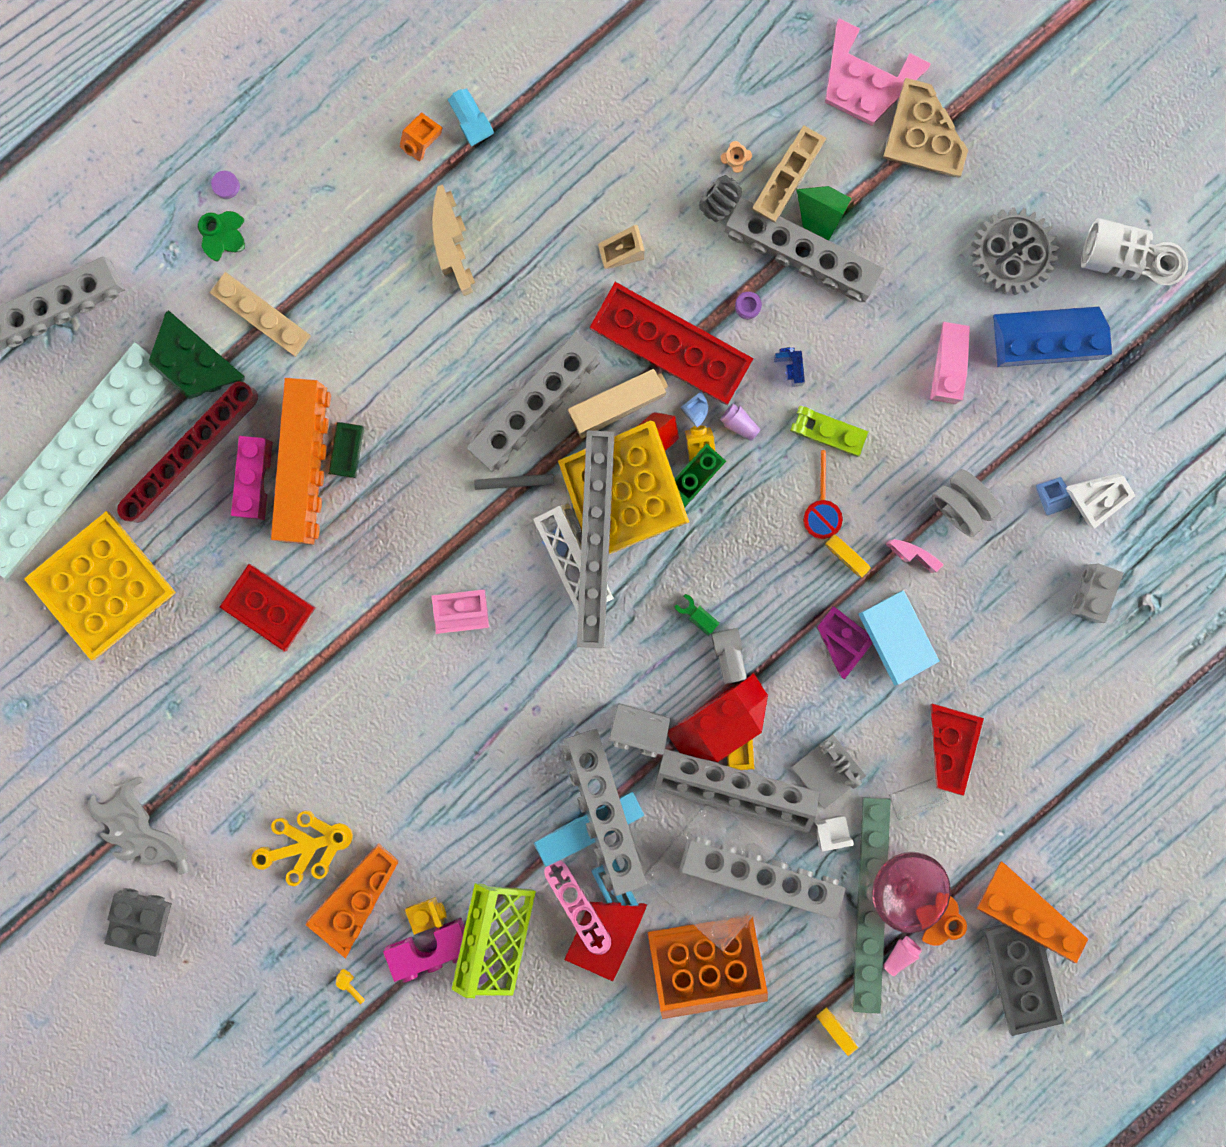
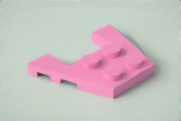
[825,18,931,126]

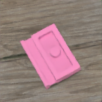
[432,589,490,634]

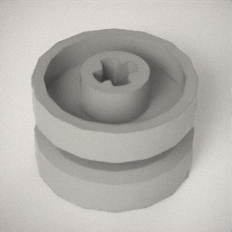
[932,469,1001,538]

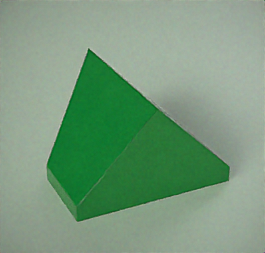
[796,186,852,241]

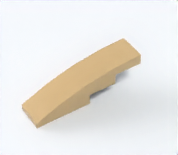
[752,125,826,223]

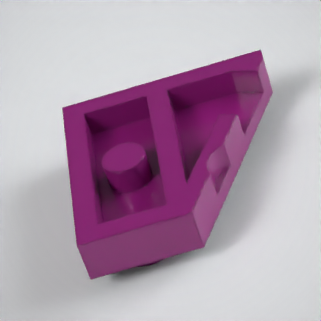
[816,606,873,679]

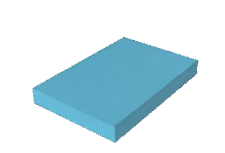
[858,590,940,685]

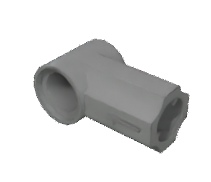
[711,628,747,684]

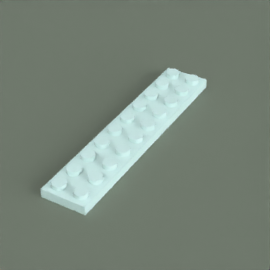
[0,342,172,579]

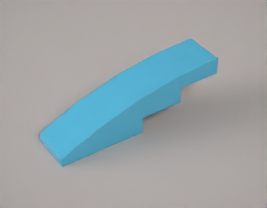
[534,792,645,867]

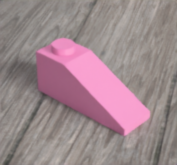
[930,322,970,404]

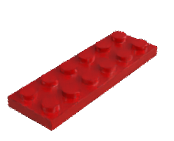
[589,281,754,406]

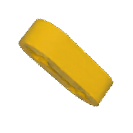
[825,535,871,578]
[816,1007,859,1056]

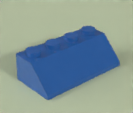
[993,306,1112,367]

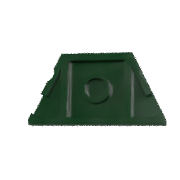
[149,310,245,399]

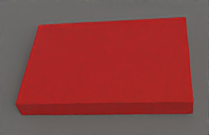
[219,563,316,652]

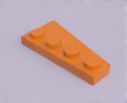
[306,843,398,959]
[976,861,1088,964]

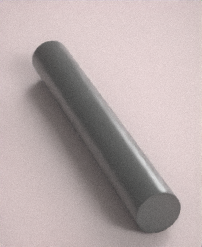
[474,474,554,490]

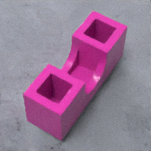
[231,436,273,520]
[383,918,465,983]

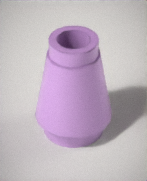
[720,404,760,441]

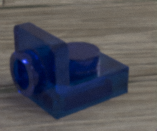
[773,347,805,387]

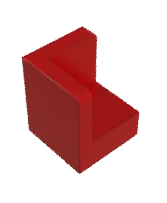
[636,412,679,451]

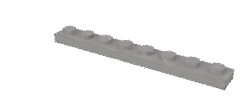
[577,431,615,648]

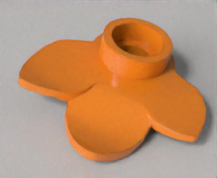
[915,892,967,946]

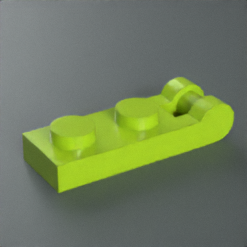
[790,406,869,457]

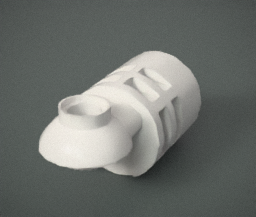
[1081,218,1188,285]

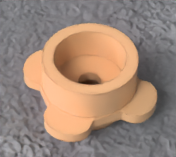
[721,141,752,173]

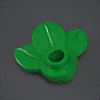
[198,211,245,262]

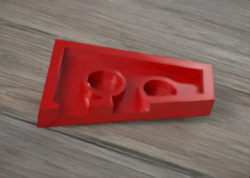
[930,703,984,796]

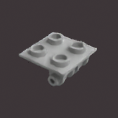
[792,734,866,809]

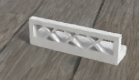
[533,504,614,613]

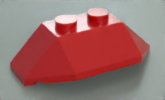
[667,673,768,762]

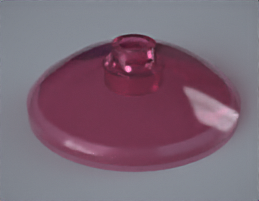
[872,852,951,933]

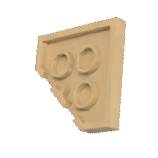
[883,78,968,178]

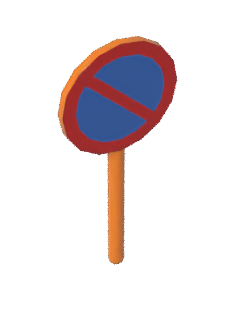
[803,450,843,539]

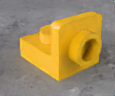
[685,425,715,462]
[405,897,447,935]

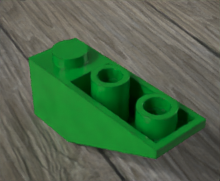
[675,443,726,508]

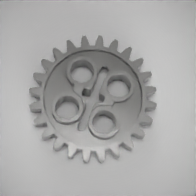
[970,207,1059,295]

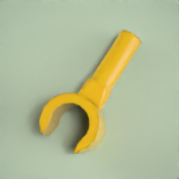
[336,969,365,1004]

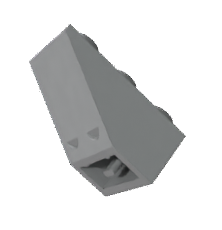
[609,703,670,758]

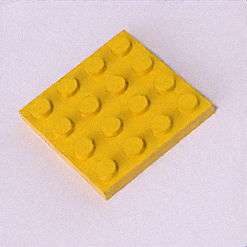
[558,421,689,555]
[24,511,176,661]

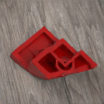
[564,902,647,982]

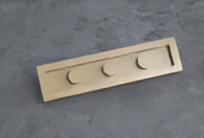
[209,272,311,357]

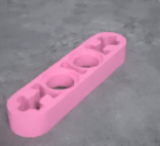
[544,860,611,955]

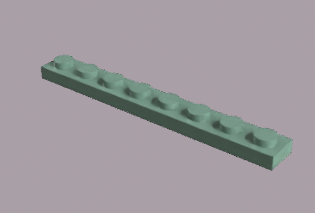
[852,797,891,1014]

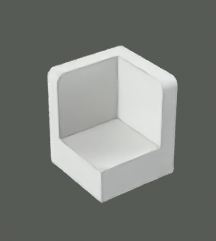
[814,816,854,852]

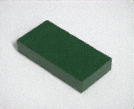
[328,422,364,479]

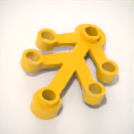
[251,810,353,886]

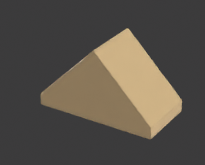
[598,225,645,269]

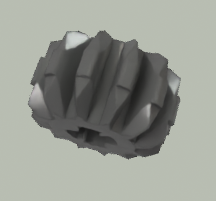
[699,175,742,222]

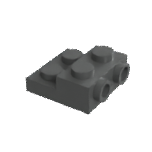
[104,888,172,957]

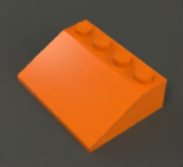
[648,914,768,1019]

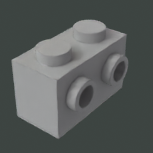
[1071,563,1124,623]

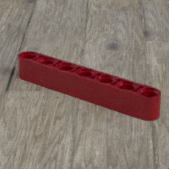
[117,382,258,523]

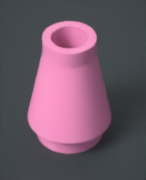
[883,936,922,977]

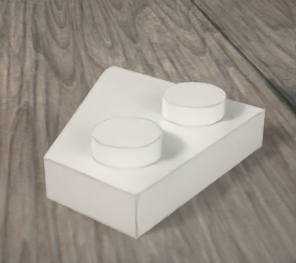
[1066,473,1135,529]

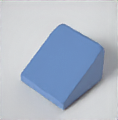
[1036,477,1072,515]

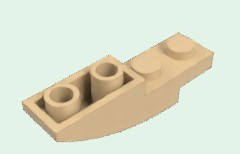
[432,184,475,296]

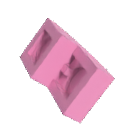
[886,539,944,573]

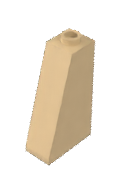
[568,369,668,439]

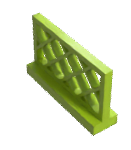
[451,883,536,999]

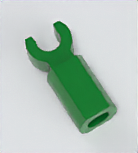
[674,594,720,636]

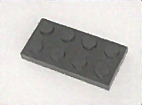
[983,924,1064,1036]

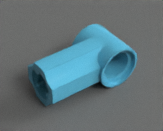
[448,88,494,146]

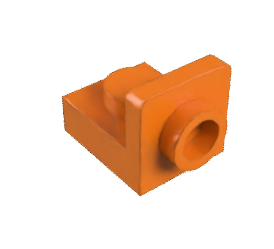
[400,112,443,161]

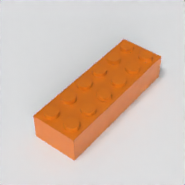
[271,378,331,545]

